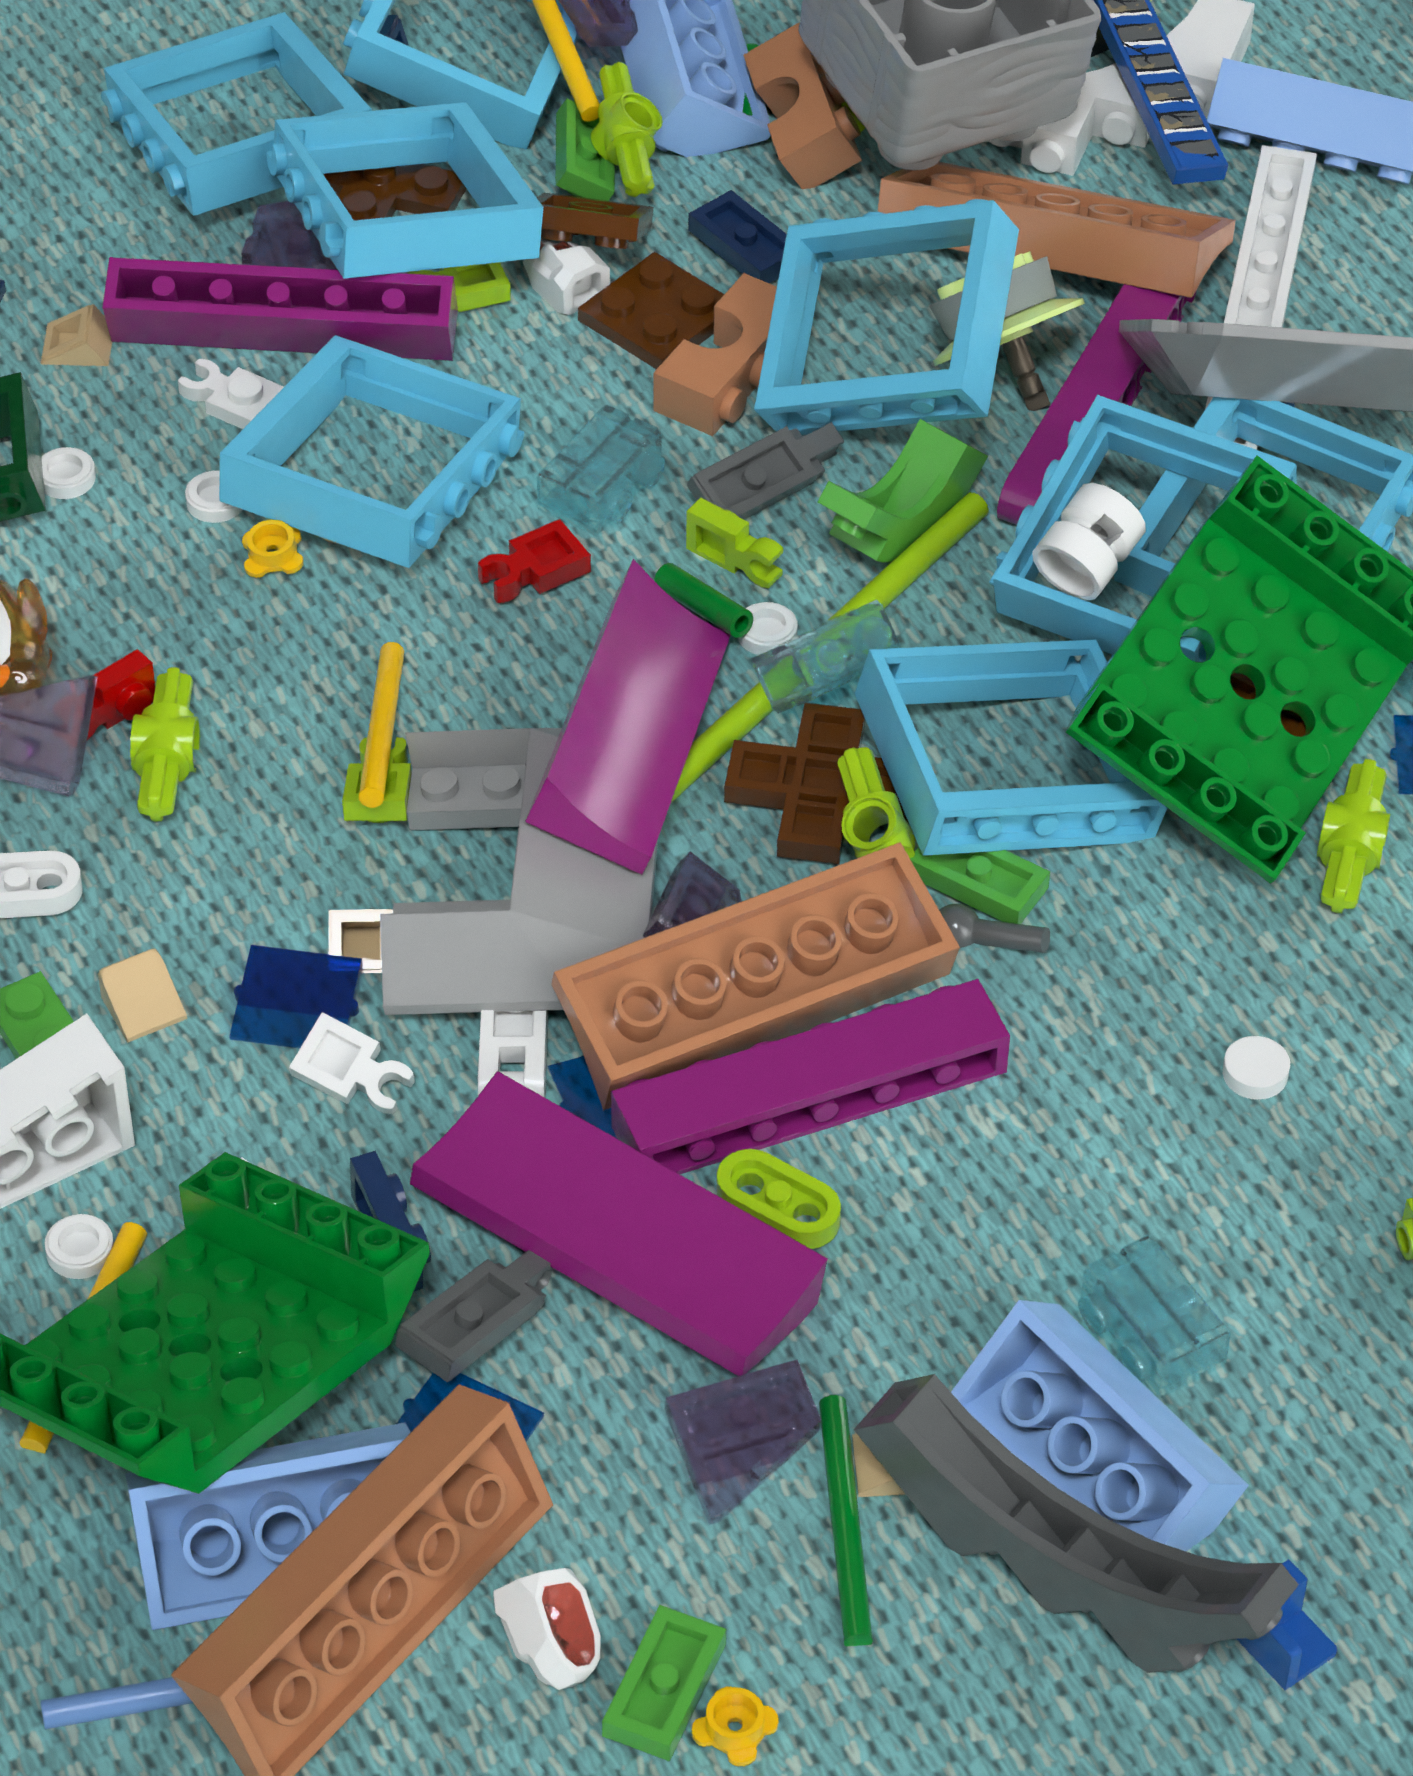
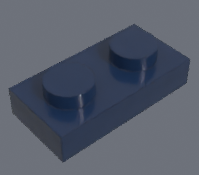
[688,190,787,283]
[350,1151,431,1292]

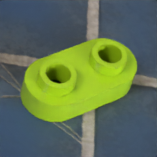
[717,1149,841,1249]

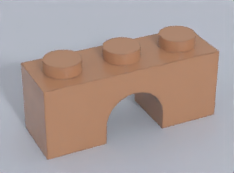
[743,22,862,189]
[653,273,777,436]

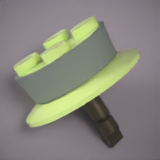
[929,251,1085,411]

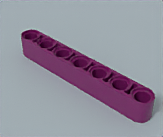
[997,284,1197,525]

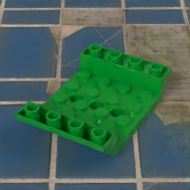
[1065,456,1413,884]
[0,1152,430,1494]

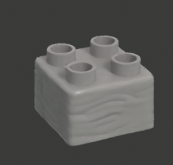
[798,0,1101,170]

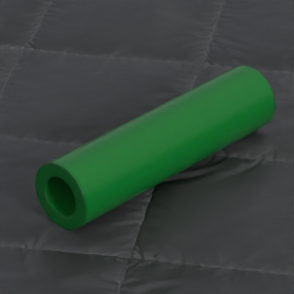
[654,563,754,638]

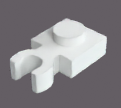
[178,359,284,429]
[289,1012,415,1114]

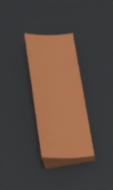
[877,162,1236,298]
[551,842,960,1111]
[171,1384,554,1776]

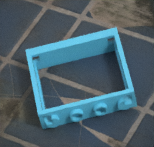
[343,0,594,149]
[101,12,372,216]
[267,102,544,279]
[754,199,1019,435]
[219,335,524,568]
[989,395,1297,662]
[1114,397,1413,597]
[854,639,1167,856]

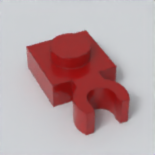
[478,519,591,603]
[54,649,155,747]

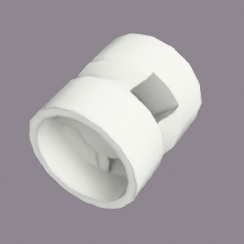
[1032,483,1146,601]

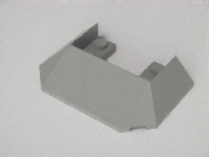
[1119,319,1413,412]
[380,728,658,1015]

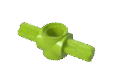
[591,61,663,198]
[130,667,200,822]
[837,747,916,858]
[1317,759,1391,913]

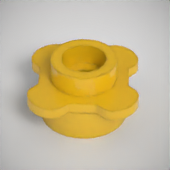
[242,520,304,578]
[692,1686,779,1766]

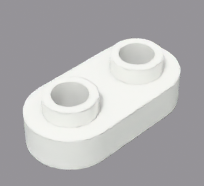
[0,851,82,918]

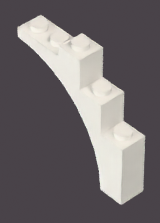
[989,0,1255,176]

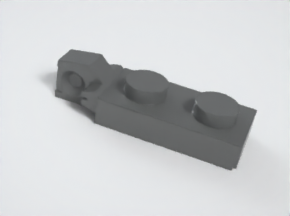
[686,422,844,520]
[395,1250,553,1383]

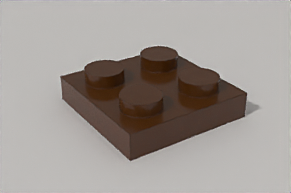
[536,192,654,249]
[578,252,724,370]

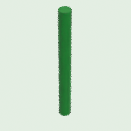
[819,1395,873,1646]

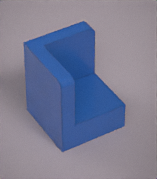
[1237,1559,1337,1691]

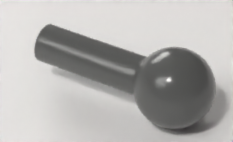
[939,903,1050,953]

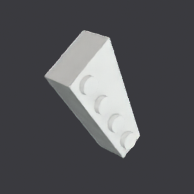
[0,1013,135,1209]

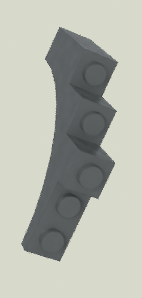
[853,1374,1299,1673]

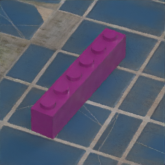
[102,257,458,361]
[611,979,1010,1174]

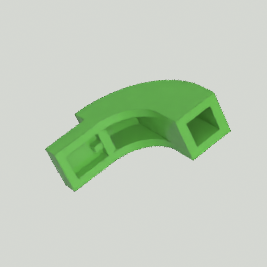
[817,419,988,562]

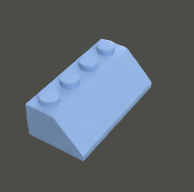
[608,0,771,157]
[1207,58,1413,185]
[951,1300,1249,1551]
[125,1423,411,1630]

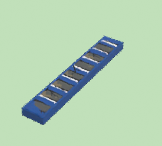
[1093,0,1228,185]

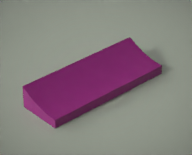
[525,559,731,875]
[410,1071,828,1378]

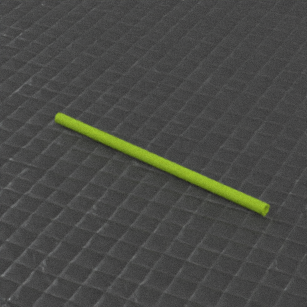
[671,492,989,803]

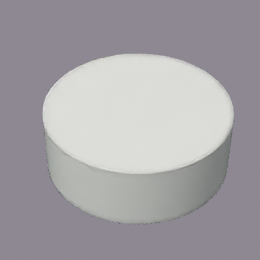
[42,447,96,499]
[185,471,243,523]
[738,602,798,656]
[1223,1036,1290,1099]
[45,1214,114,1279]

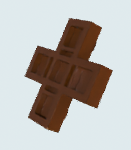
[323,164,466,221]
[724,702,909,864]

